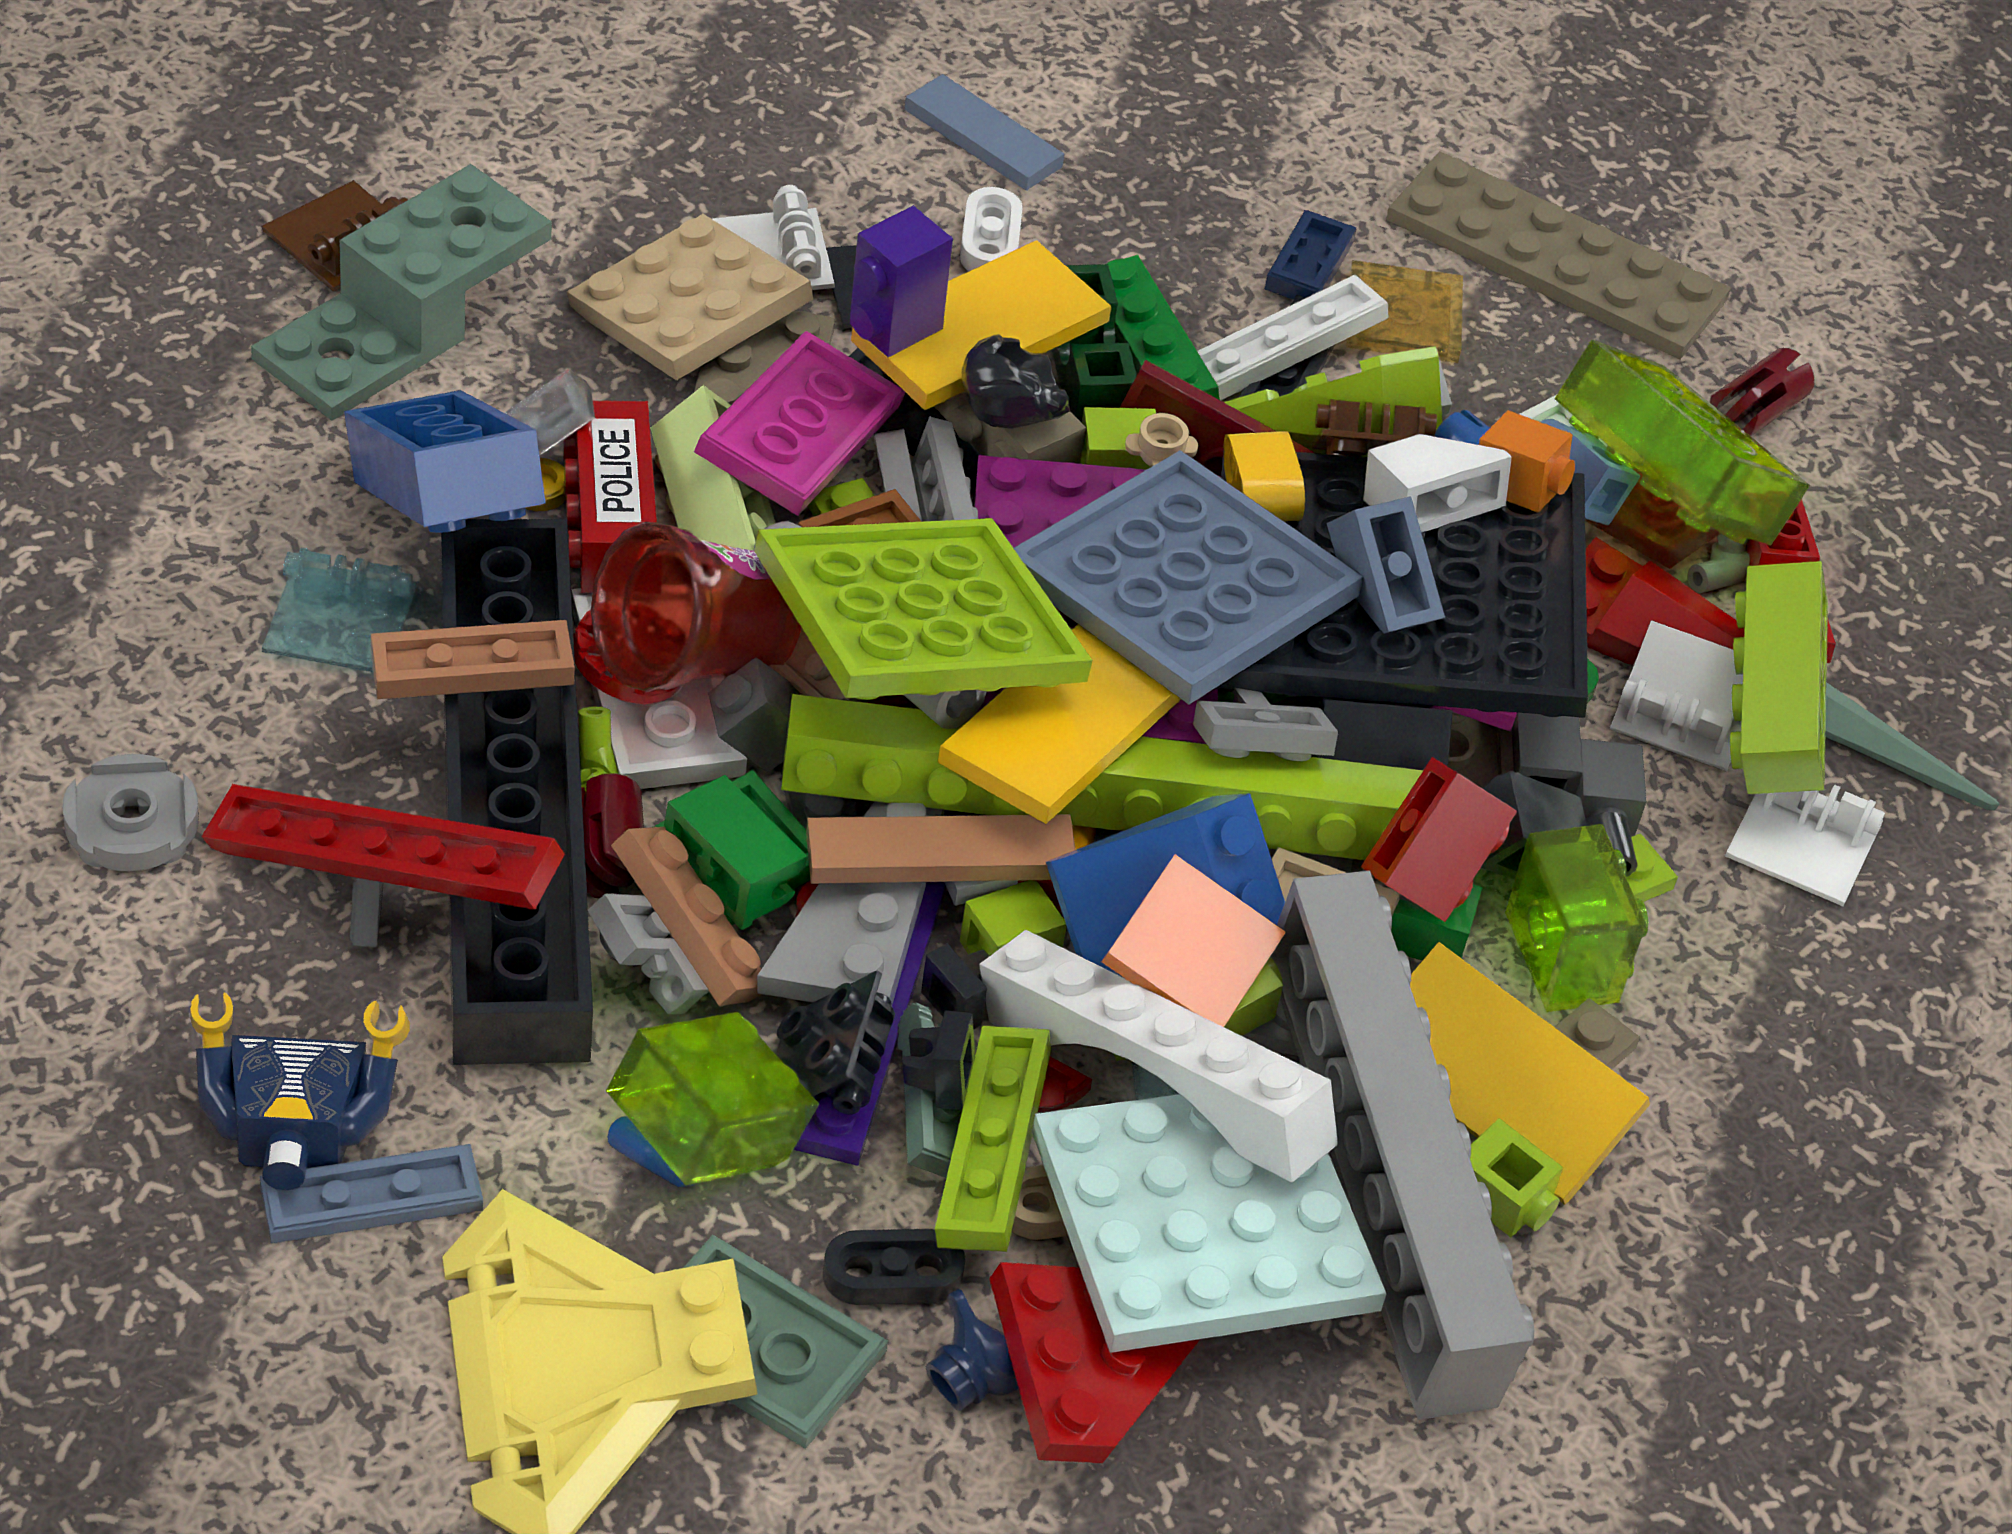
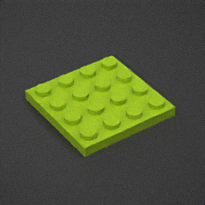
[754,518,1093,700]

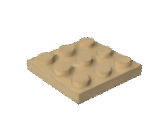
[567,214,813,380]

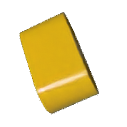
[1223,431,1305,522]

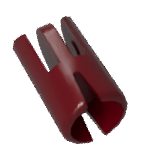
[1709,348,1815,441]
[581,773,644,899]

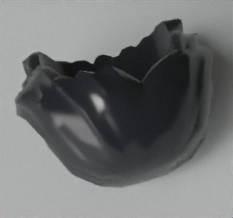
[961,334,1070,429]

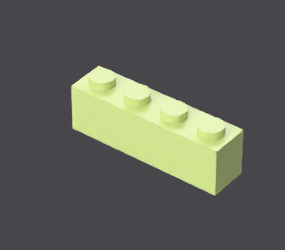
[650,385,776,620]

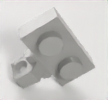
[1193,688,1338,761]
[587,894,709,1014]

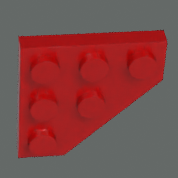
[989,1262,1200,1463]

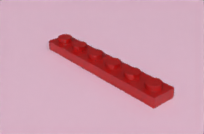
[201,784,565,910]

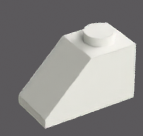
[1364,434,1512,532]

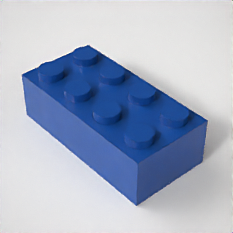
[344,390,546,533]

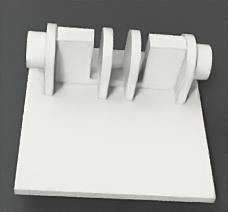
[713,185,835,290]
[1610,621,1743,771]
[1725,785,1885,906]

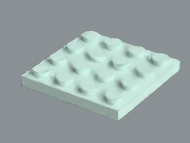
[1032,1094,1386,1353]

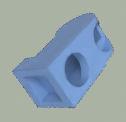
[1541,419,1641,525]

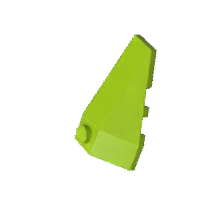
[1224,346,1443,457]

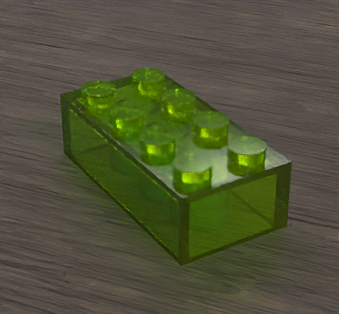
[1554,339,1810,545]

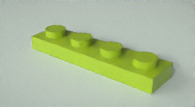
[935,1026,1051,1252]

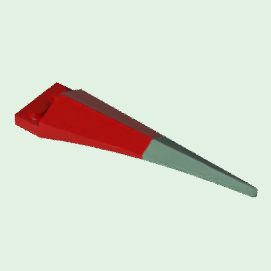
[1586,537,1999,810]

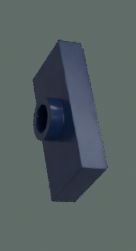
[1264,210,1357,300]

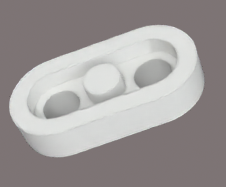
[960,187,1022,271]

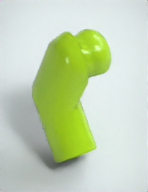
[578,706,618,792]

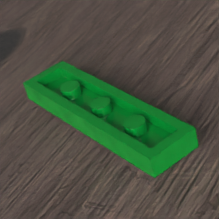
[1107,254,1220,400]

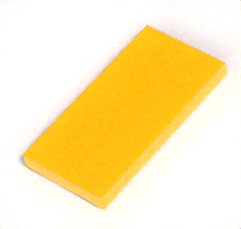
[851,240,1111,410]
[938,624,1181,824]
[1410,942,1650,1205]

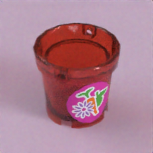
[590,521,801,692]

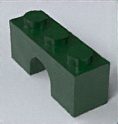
[1051,264,1137,423]

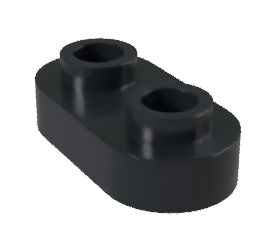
[822,1229,966,1305]

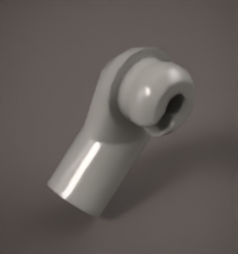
[1687,525,1749,594]

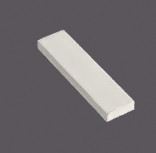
[1197,275,1389,401]

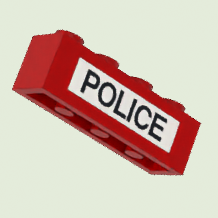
[563,400,658,594]

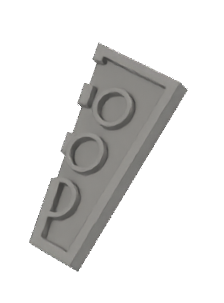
[757,801,945,1007]

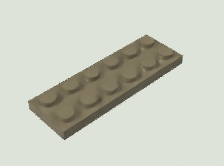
[1386,151,1731,360]

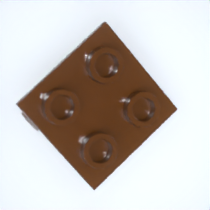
[262,180,408,292]
[1312,399,1437,457]

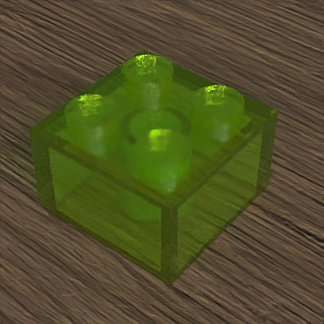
[1505,824,1649,1012]
[606,1012,819,1186]

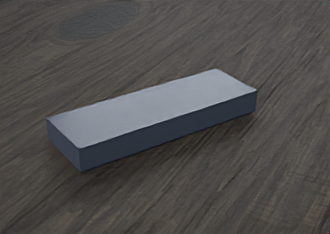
[905,74,1065,191]
[260,1144,483,1243]

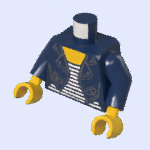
[190,992,410,1191]

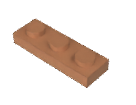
[371,620,575,699]
[611,827,762,1006]

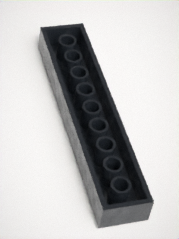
[440,519,593,1065]

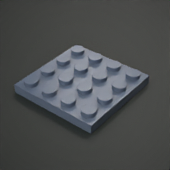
[1014,450,1363,704]

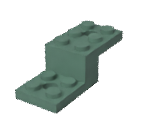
[251,164,552,421]

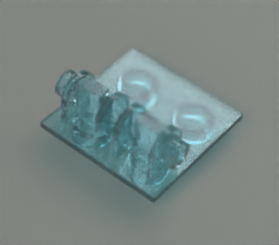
[262,548,417,673]

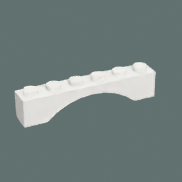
[979,930,1338,1183]

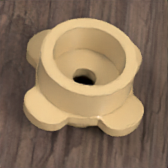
[1125,413,1198,467]

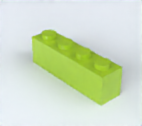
[1730,561,1828,794]

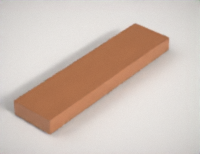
[806,814,1075,884]

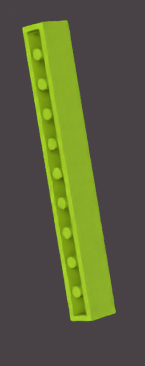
[781,694,1423,860]

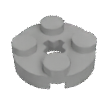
[62,754,199,871]

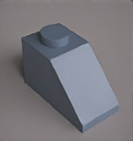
[1327,496,1445,634]

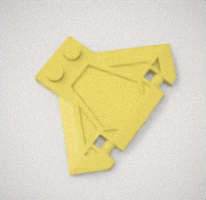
[442,1189,758,1534]

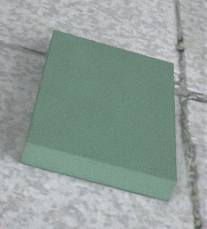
[683,1235,888,1449]

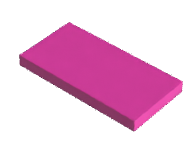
[694,331,906,516]

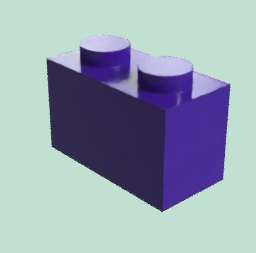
[850,205,953,357]

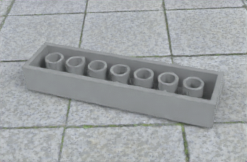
[1270,871,1534,1420]

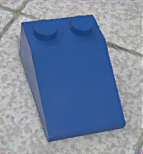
[1046,793,1285,978]

